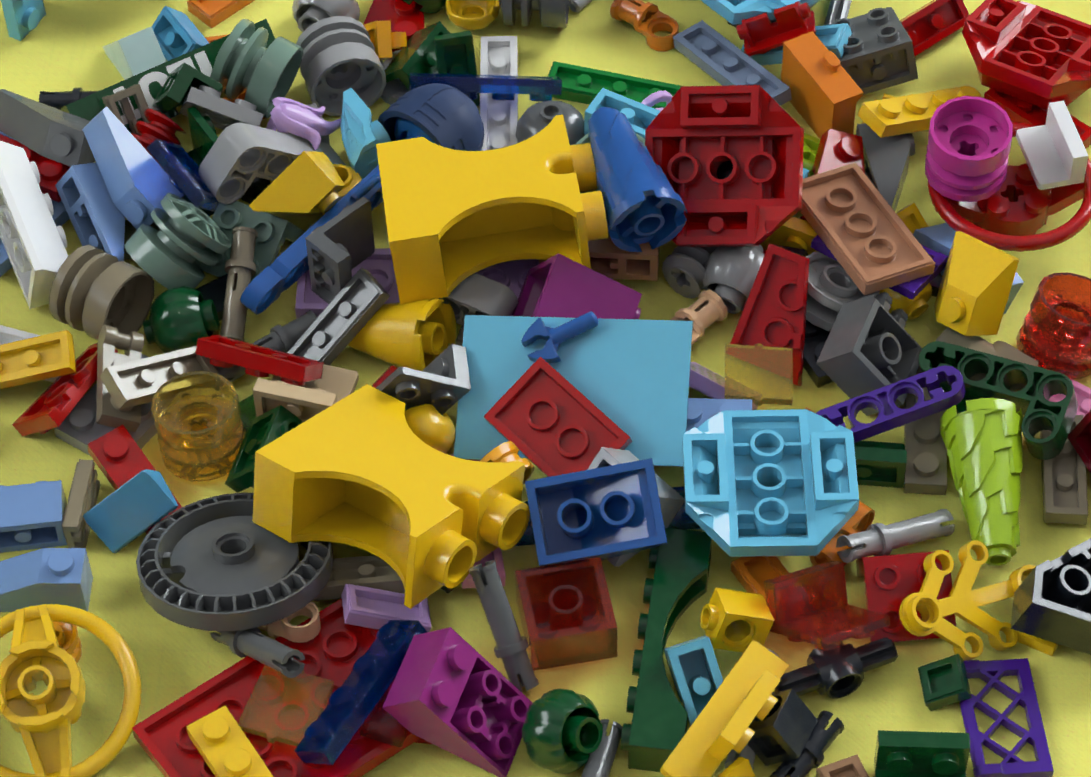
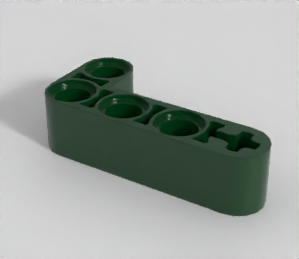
[918,341,1078,460]

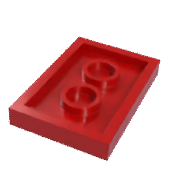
[483,356,632,477]

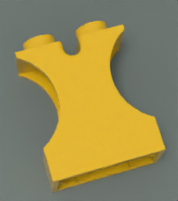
[376,115,608,304]
[252,384,530,609]

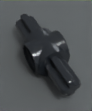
[775,637,898,699]

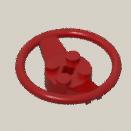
[928,122,1091,252]

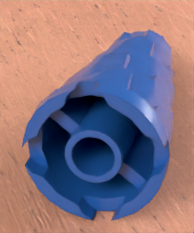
[588,107,688,252]

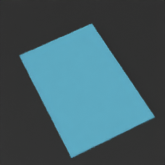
[454,315,693,467]

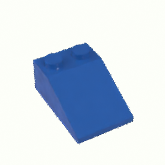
[525,458,668,572]

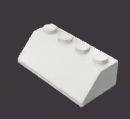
[0,141,68,309]

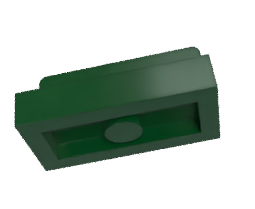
[384,21,451,91]
[152,62,223,113]
[854,441,907,488]

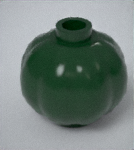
[143,286,220,353]
[522,688,603,774]

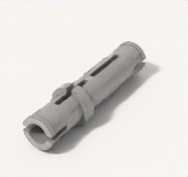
[836,509,955,563]

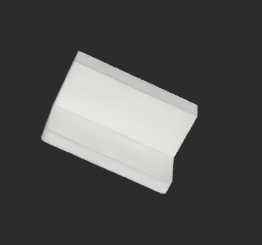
[1016,100,1089,190]

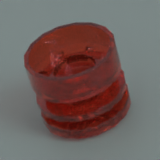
[1016,272,1091,379]

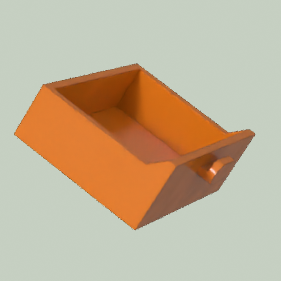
[781,31,864,139]

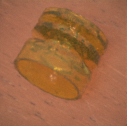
[151,371,245,482]

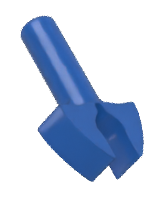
[521,311,598,363]

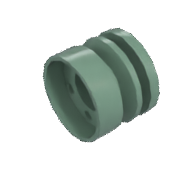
[210,19,304,118]
[124,193,231,289]

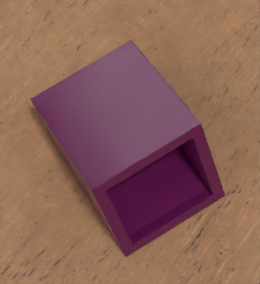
[512,253,642,319]

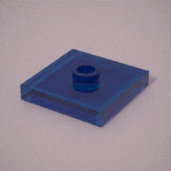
[147,139,219,212]

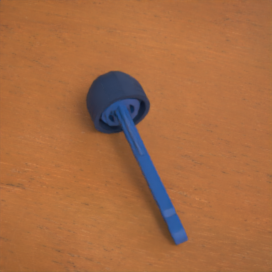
[240,83,484,315]

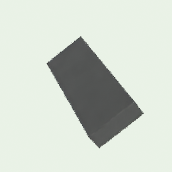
[287,268,390,365]

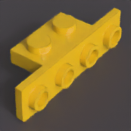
[660,641,789,777]

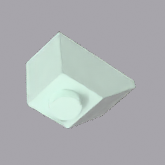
[103,27,167,80]

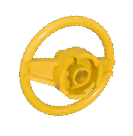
[0,604,142,777]

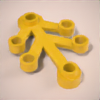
[899,540,1036,661]

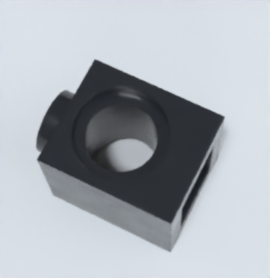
[747,689,818,766]

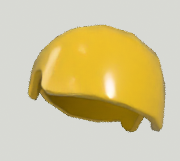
[446,0,500,30]
[405,404,456,454]

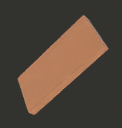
[800,163,936,296]

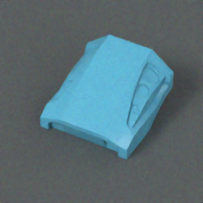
[340,88,391,179]

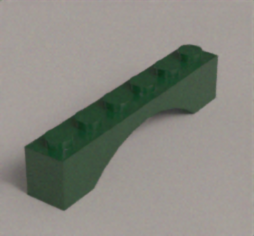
[621,528,712,772]

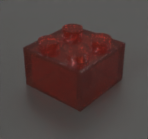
[515,557,617,671]

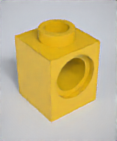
[700,587,774,653]

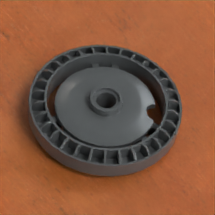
[136,492,334,631]

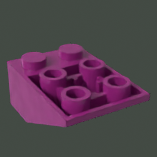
[382,627,533,777]

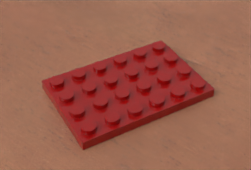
[132,598,420,777]

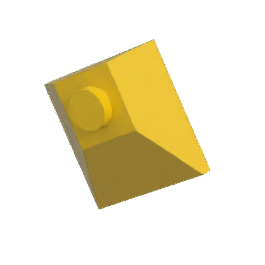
[249,151,345,213]
[934,231,1020,336]

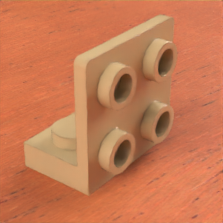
[253,364,359,422]

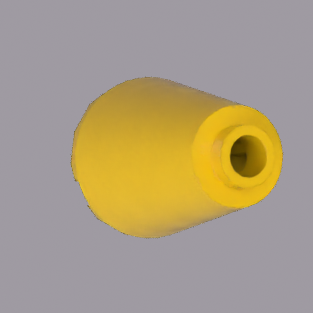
[348,298,456,371]

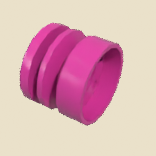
[925,96,1013,202]

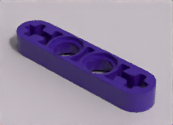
[816,365,966,443]

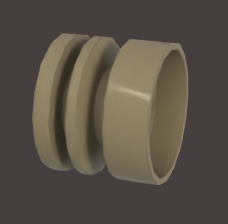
[49,244,154,340]

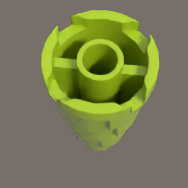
[940,398,1023,566]

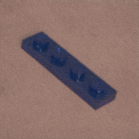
[409,73,562,101]
[294,620,427,765]

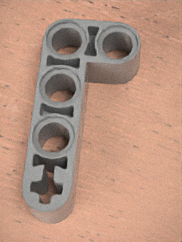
[199,123,345,204]

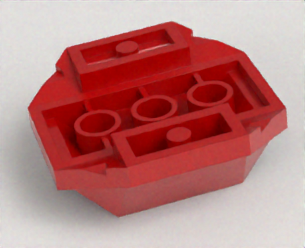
[962,0,1091,110]
[645,85,804,247]

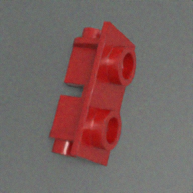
[736,1,816,56]

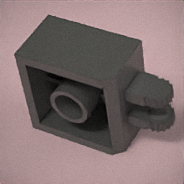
[816,291,922,416]

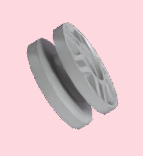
[806,252,880,331]

